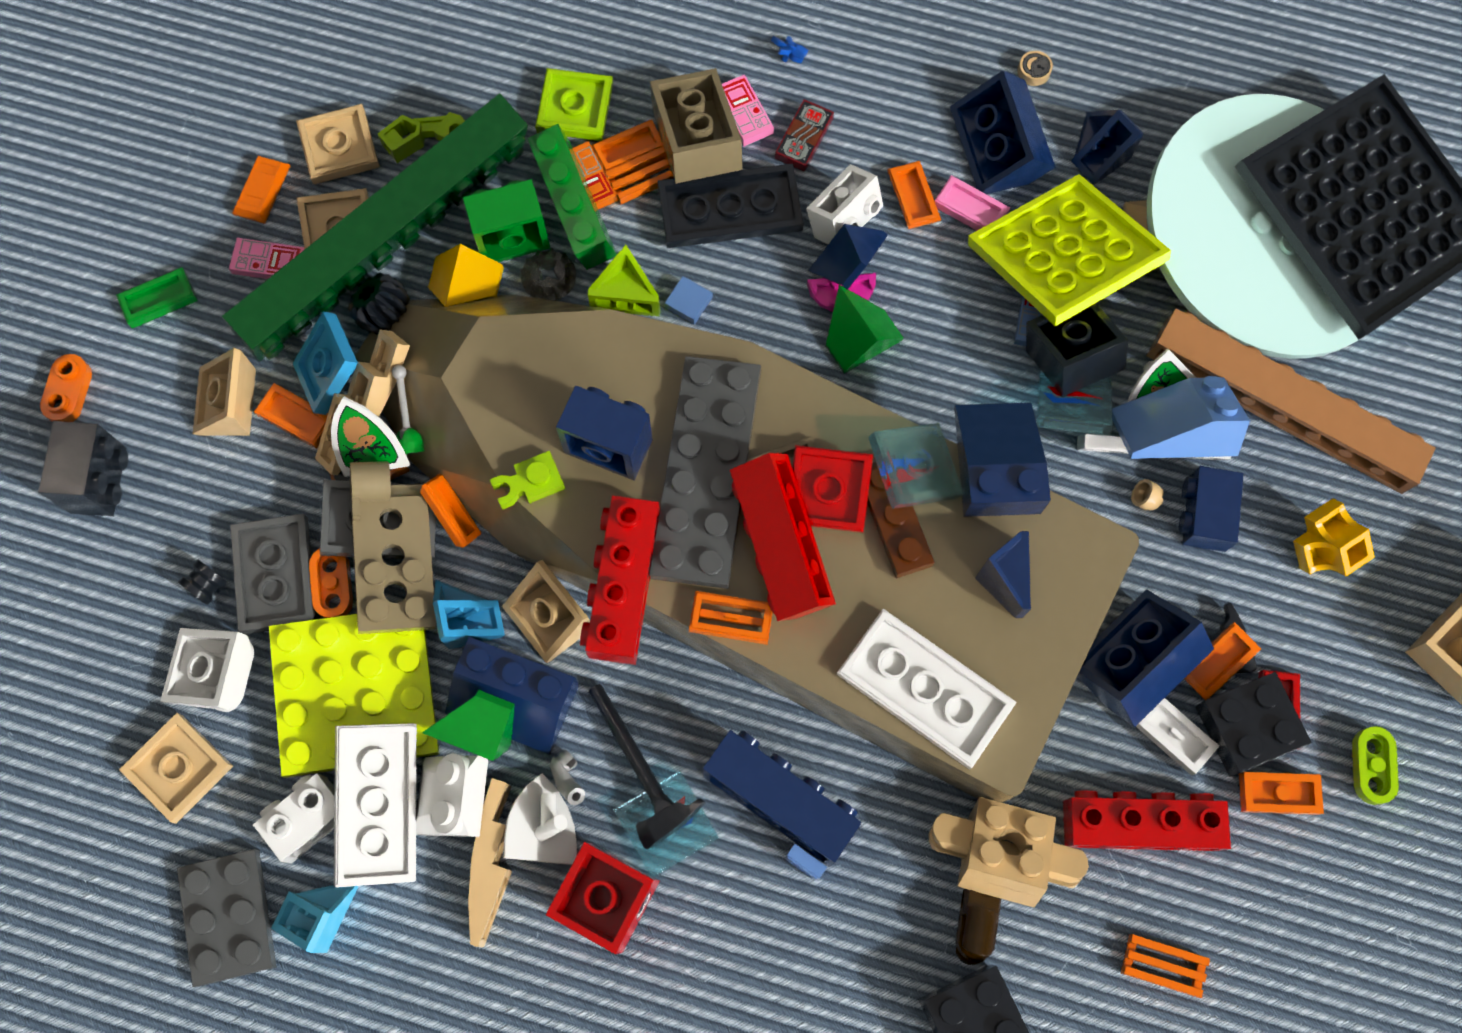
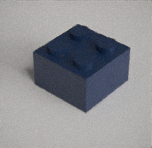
[556,385,653,481]

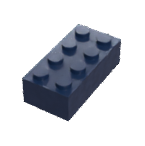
[703,730,862,867]

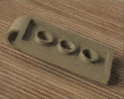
[350,461,436,634]

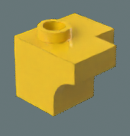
[1293,498,1375,577]

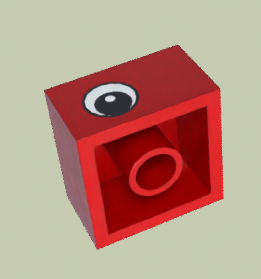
[546,842,660,954]

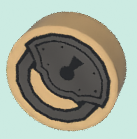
[1017,51,1053,86]

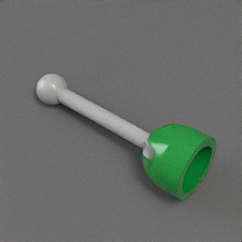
[392,365,425,454]

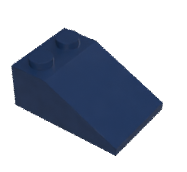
[954,402,1051,517]

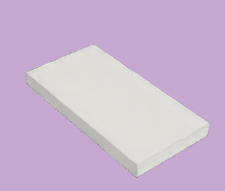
[836,609,1017,770]
[334,723,417,887]

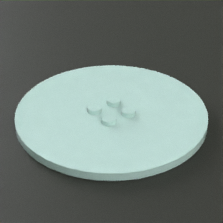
[1146,94,1360,359]

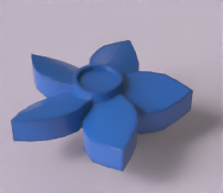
[771,35,809,64]

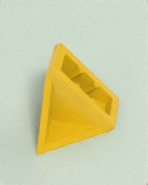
[428,244,504,307]

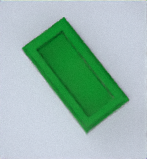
[116,267,198,329]

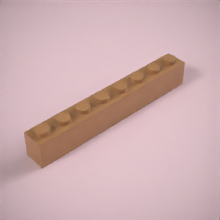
[1146,309,1436,494]

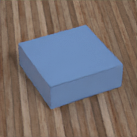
[664,276,713,325]
[785,844,827,881]

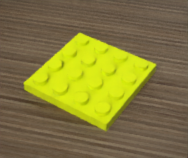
[968,174,1171,326]
[269,614,439,778]

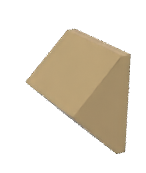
[193,348,256,436]
[502,560,590,663]

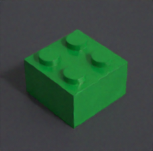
[463,179,550,262]

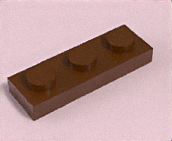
[867,456,935,579]

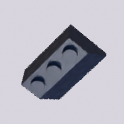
[950,70,1056,194]
[1077,589,1214,727]
[445,637,579,755]

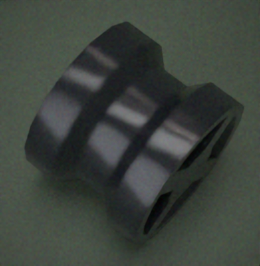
[178,559,227,605]

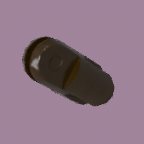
[955,889,1001,965]

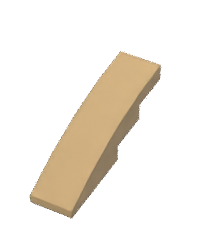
[315,330,410,475]
[468,778,512,947]

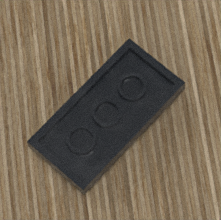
[658,164,804,248]

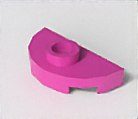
[807,273,876,312]

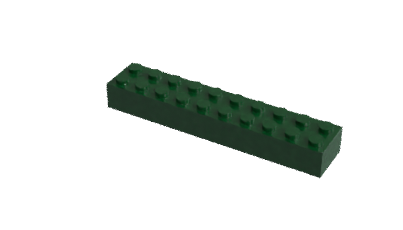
[222,93,528,362]

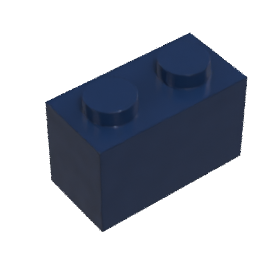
[1179,466,1244,552]

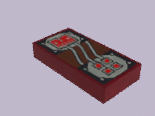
[775,99,834,172]

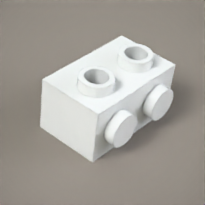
[806,164,883,244]
[253,773,335,864]

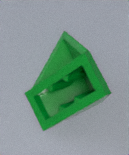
[825,285,904,374]
[422,690,515,761]

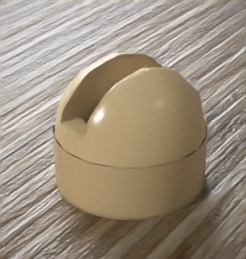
[1131,479,1164,511]

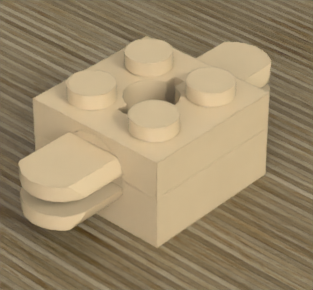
[929,797,1089,908]

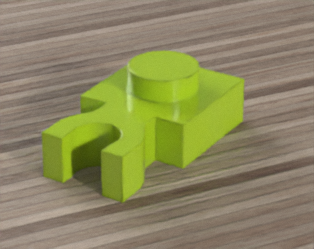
[490,450,565,510]

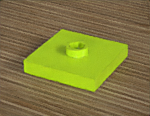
[535,68,613,141]

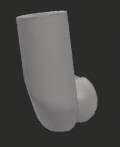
[550,750,585,805]

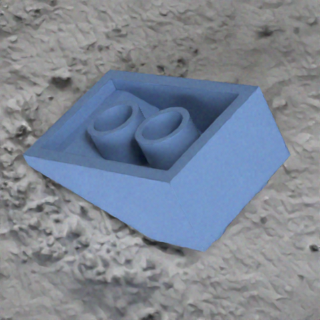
[1110,376,1250,459]

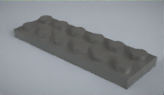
[649,356,761,589]

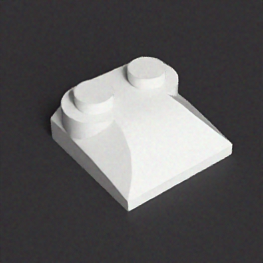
[160,628,254,712]
[416,753,488,837]

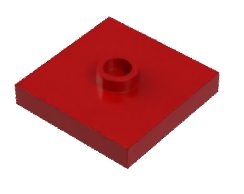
[792,445,874,533]

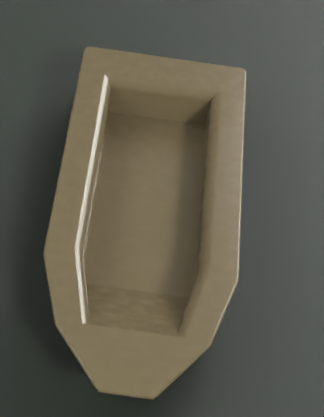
[355,295,1139,803]

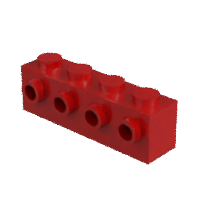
[730,452,836,621]
[580,495,660,665]
[1063,790,1231,851]

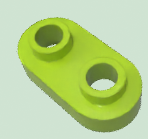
[1352,726,1399,805]

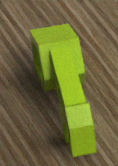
[377,112,465,163]

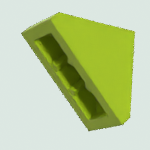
[588,244,660,317]

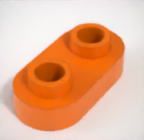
[40,354,92,422]
[309,548,353,618]

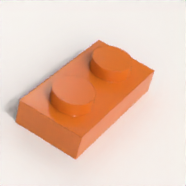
[1239,772,1324,815]

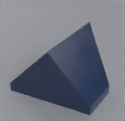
[1071,109,1144,185]
[808,224,888,290]
[975,531,1031,618]

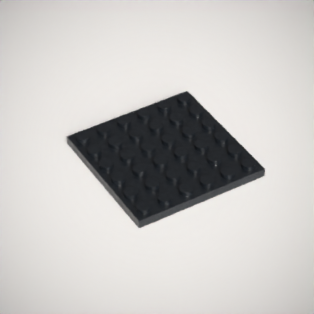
[1234,74,1462,340]

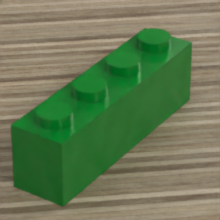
[527,124,617,270]

